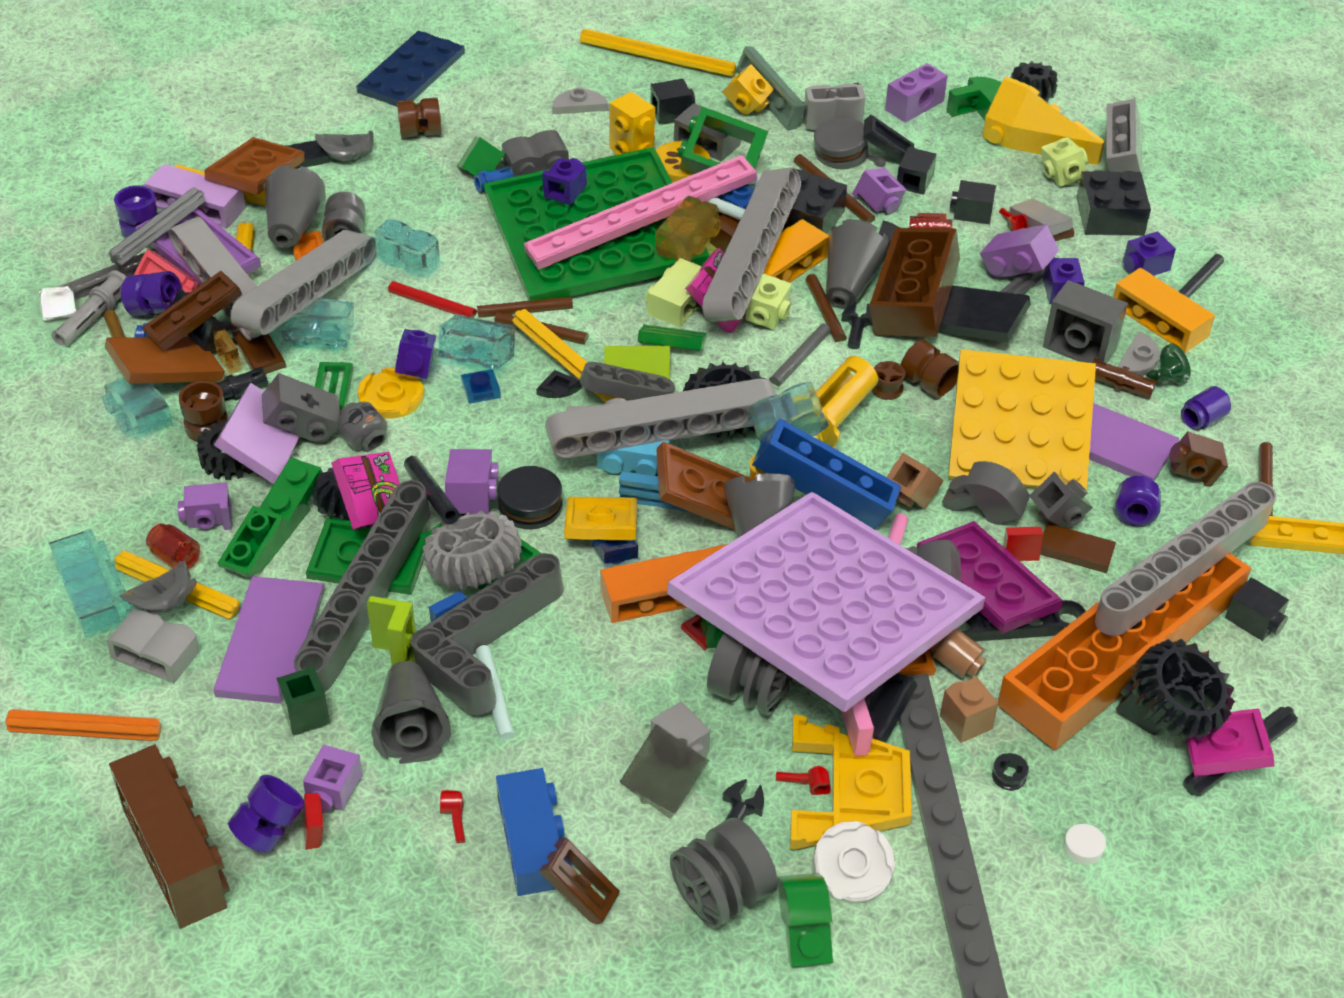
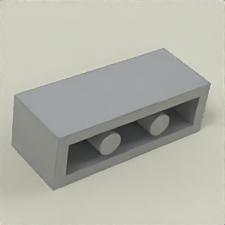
[1106,99,1142,173]

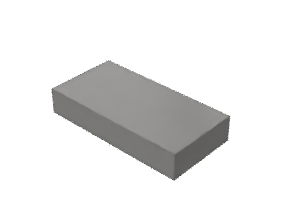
[1010,198,1073,236]

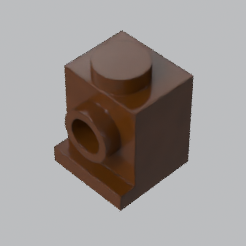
[1169,431,1228,487]

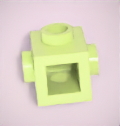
[1041,137,1088,186]
[745,274,792,330]

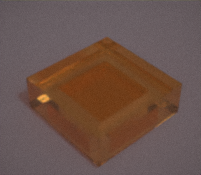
[213,329,241,374]

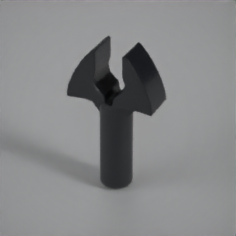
[841,302,873,349]
[722,779,764,821]

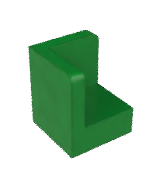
[457,137,505,176]

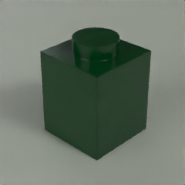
[276,666,330,735]

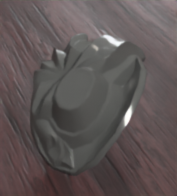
[315,130,374,162]
[119,561,197,613]

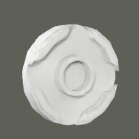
[812,821,895,904]

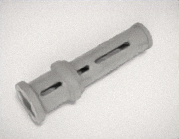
[51,270,126,348]

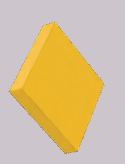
[564,496,637,540]

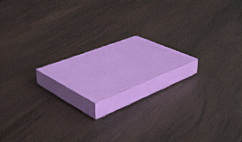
[214,383,299,484]

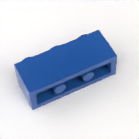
[496,768,572,896]

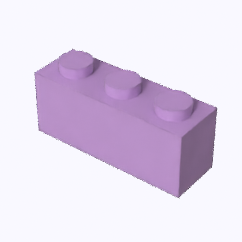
[144,164,246,229]

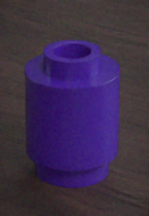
[1181,386,1231,430]

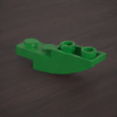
[217,457,322,578]

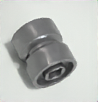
[322,192,365,242]

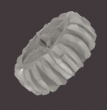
[423,510,522,590]

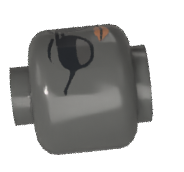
[337,402,388,452]

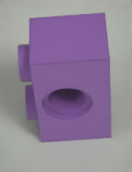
[885,63,948,123]

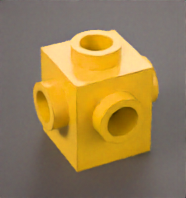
[722,64,774,116]

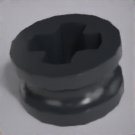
[992,753,1029,791]

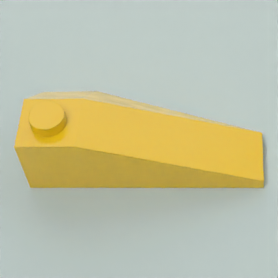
[982,76,1105,165]

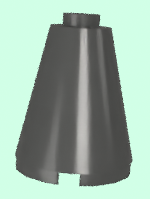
[265,165,326,248]
[826,219,890,308]
[724,474,795,538]
[372,661,451,764]

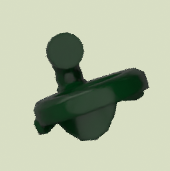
[1147,343,1191,385]

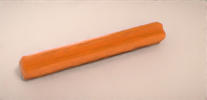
[5,709,161,741]

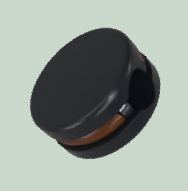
[497,466,563,530]

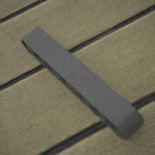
[294,480,431,692]

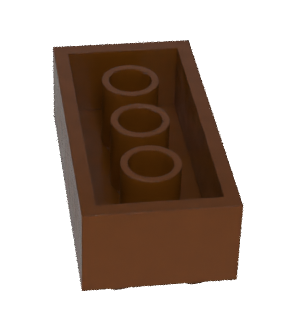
[869,228,960,337]
[109,744,230,929]

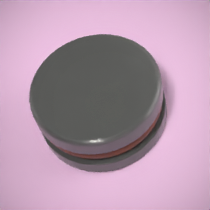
[814,117,869,169]

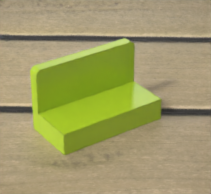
[604,346,670,379]
[367,596,416,666]

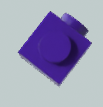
[1122,231,1176,276]
[1043,258,1085,304]
[394,329,437,379]

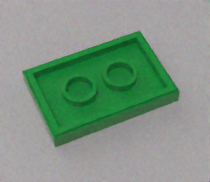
[306,518,430,595]

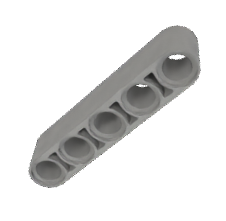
[168,216,279,341]

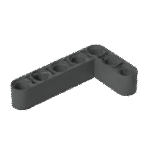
[411,553,564,715]

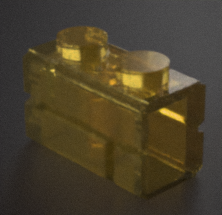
[656,195,721,262]

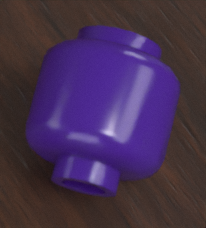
[1115,475,1161,527]

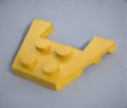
[790,714,912,850]

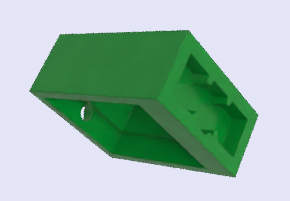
[677,106,769,186]

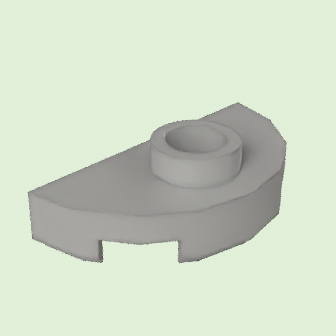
[552,88,609,114]
[1117,331,1160,375]

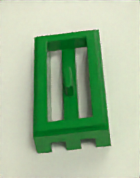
[638,324,707,351]
[315,362,353,411]

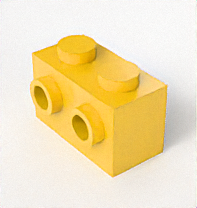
[609,91,655,155]

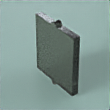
[619,724,710,819]

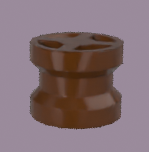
[871,361,906,400]

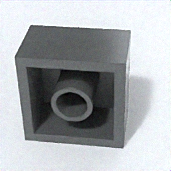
[1043,280,1128,363]

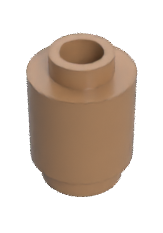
[929,628,987,679]

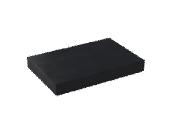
[939,285,1031,342]

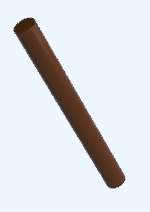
[794,154,875,223]

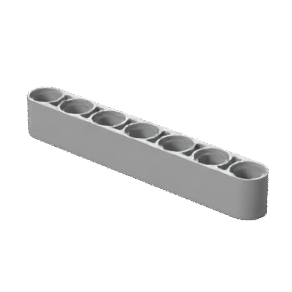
[703,167,801,322]
[231,230,377,335]
[545,379,783,458]
[1095,481,1276,636]

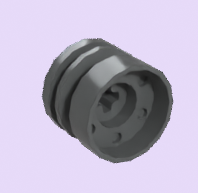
[707,632,793,716]
[670,817,778,929]

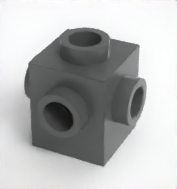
[1029,472,1093,529]

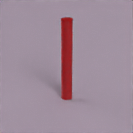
[388,281,477,320]

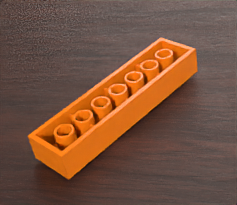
[998,553,1251,750]

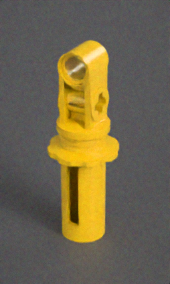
[750,356,878,480]

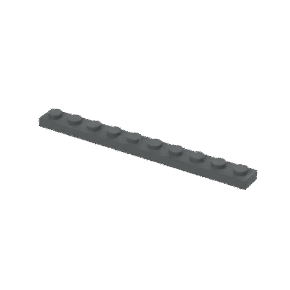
[898,674,1008,998]

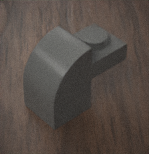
[942,461,1030,524]

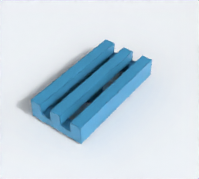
[619,471,687,511]

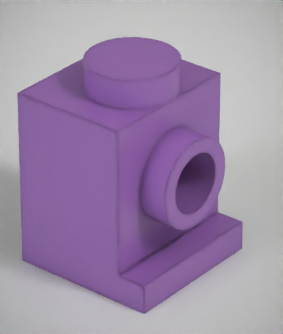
[852,168,906,214]
[178,482,231,530]
[303,744,363,812]

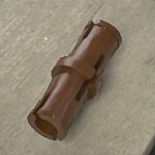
[1092,358,1157,400]

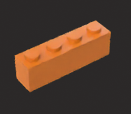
[600,544,728,623]

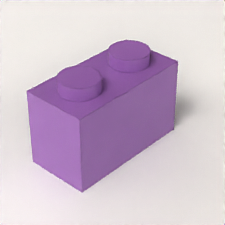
[980,224,1059,279]
[445,449,499,514]

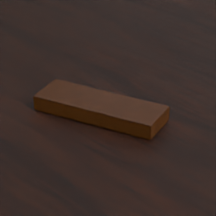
[142,271,242,352]

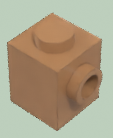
[887,453,944,509]
[940,676,998,743]

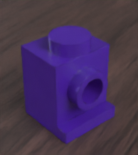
[542,158,587,205]

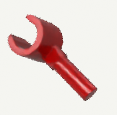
[999,208,1029,231]
[775,766,831,795]
[440,790,466,844]

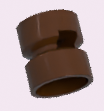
[397,97,442,139]
[900,340,959,399]
[179,381,228,442]

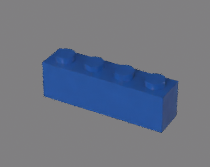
[752,418,901,530]

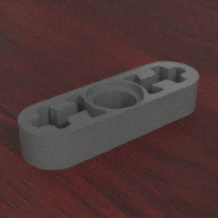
[579,362,675,400]

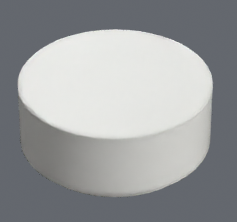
[1064,824,1106,865]

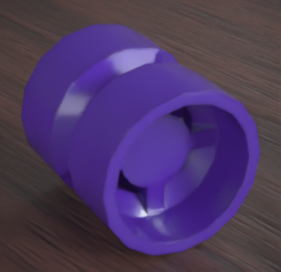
[114,185,158,239]
[121,271,183,316]
[228,775,304,853]

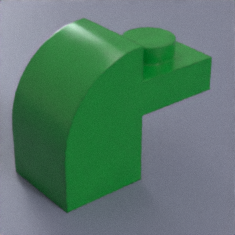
[946,77,1002,120]
[778,873,833,967]

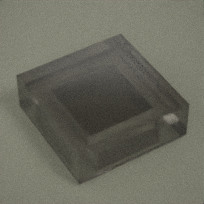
[39,285,76,322]

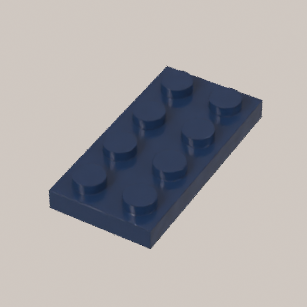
[356,30,465,107]

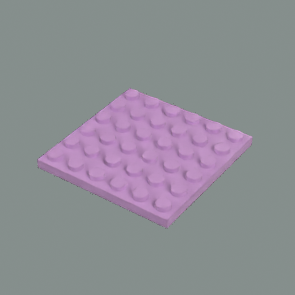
[667,492,985,712]

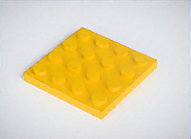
[948,349,1096,490]

